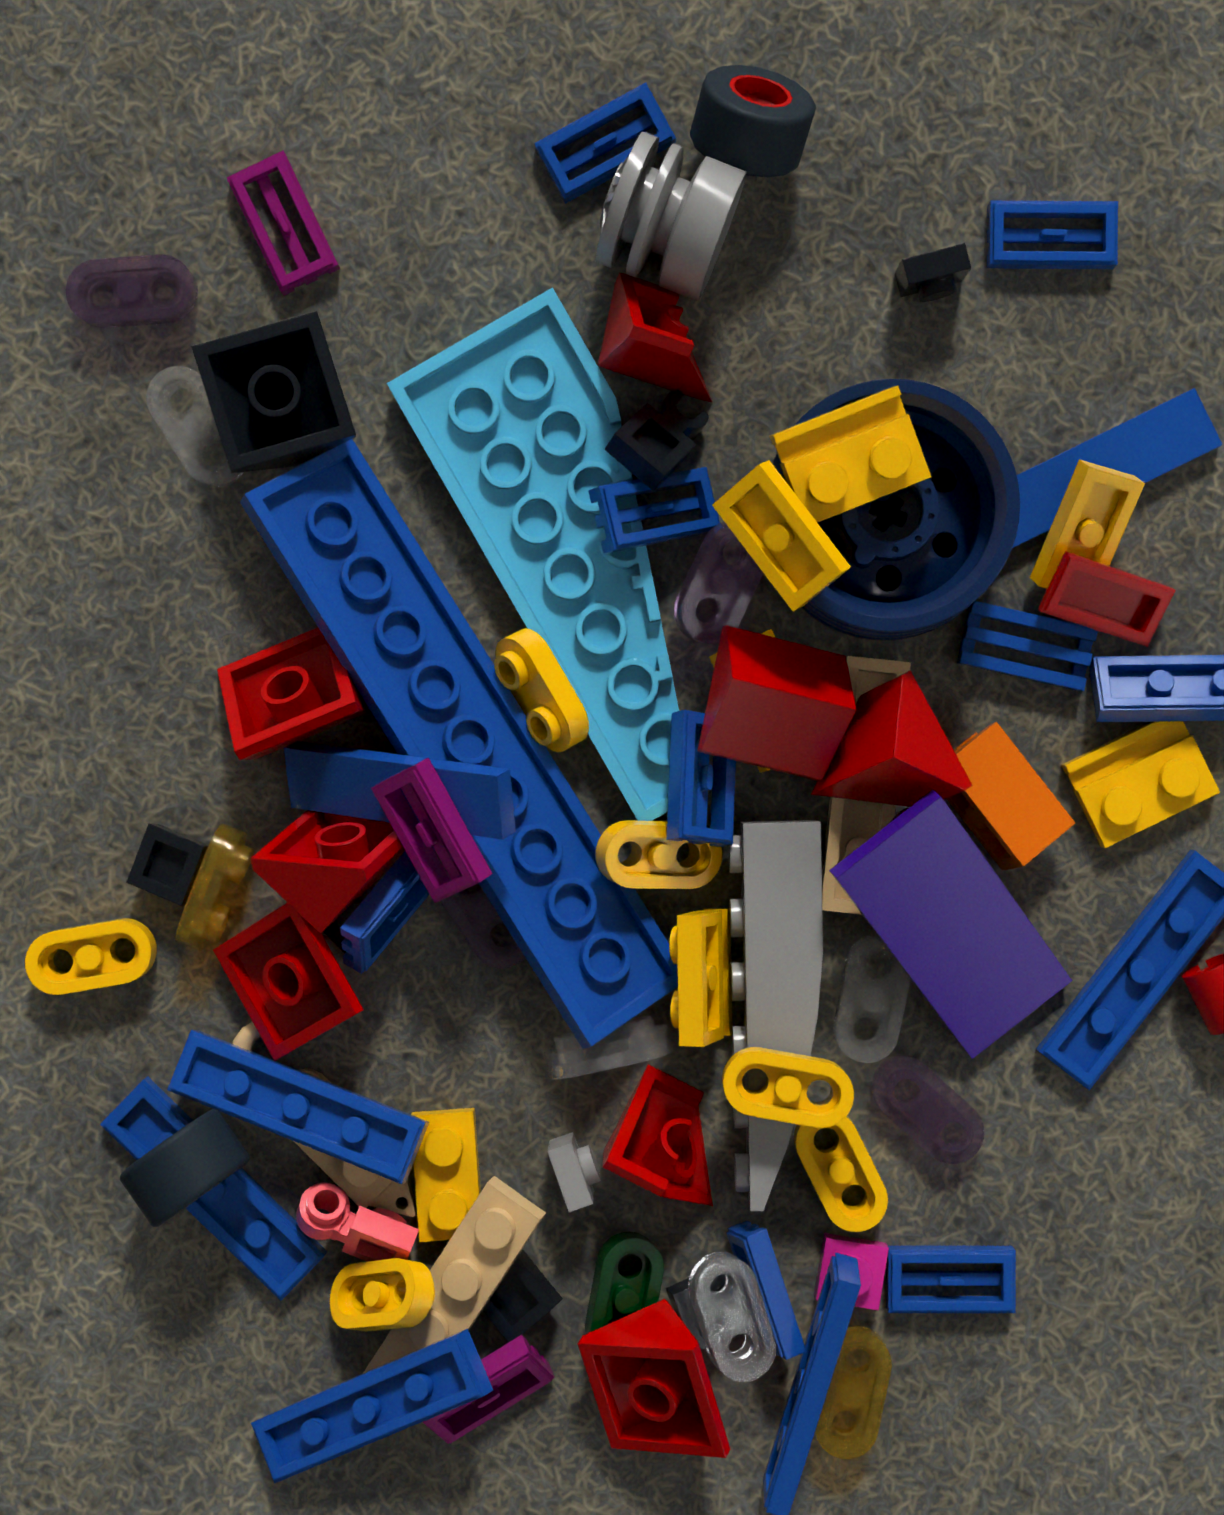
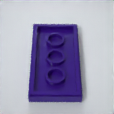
[829,789,1072,1059]

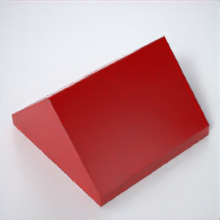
[698,625,856,781]
[217,627,371,760]
[250,810,405,934]
[213,903,364,1061]
[577,1299,731,1458]

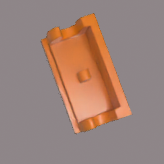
[946,721,1075,871]

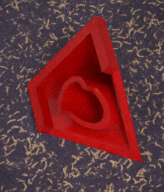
[598,272,712,402]
[811,670,973,807]
[602,1064,713,1206]

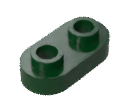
[585,1231,664,1334]

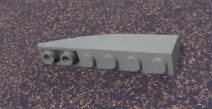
[728,820,823,1211]

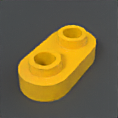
[494,628,589,752]
[595,820,722,889]
[25,918,157,995]
[722,1047,854,1128]
[794,1116,888,1232]
[330,1258,435,1332]

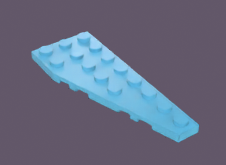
[386,287,679,821]

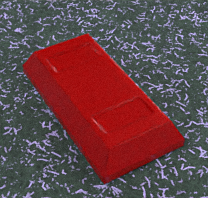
[1038,551,1176,647]

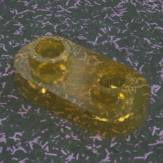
[175,823,254,951]
[815,1326,892,1459]

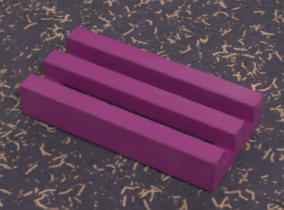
[226,150,340,296]
[371,757,493,903]
[423,1335,555,1444]

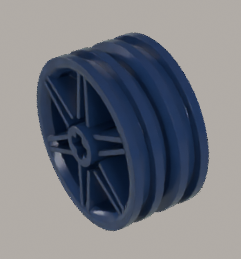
[773,379,1020,641]

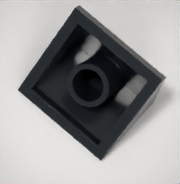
[191,311,356,473]

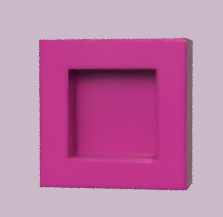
[814,1233,889,1311]

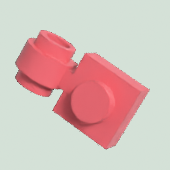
[296,1182,419,1262]

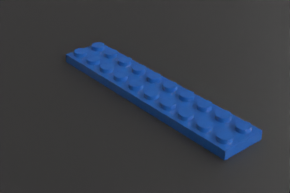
[240,439,678,1049]

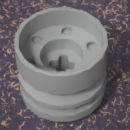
[596,132,747,301]

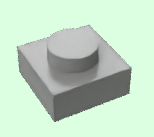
[547,1132,602,1212]

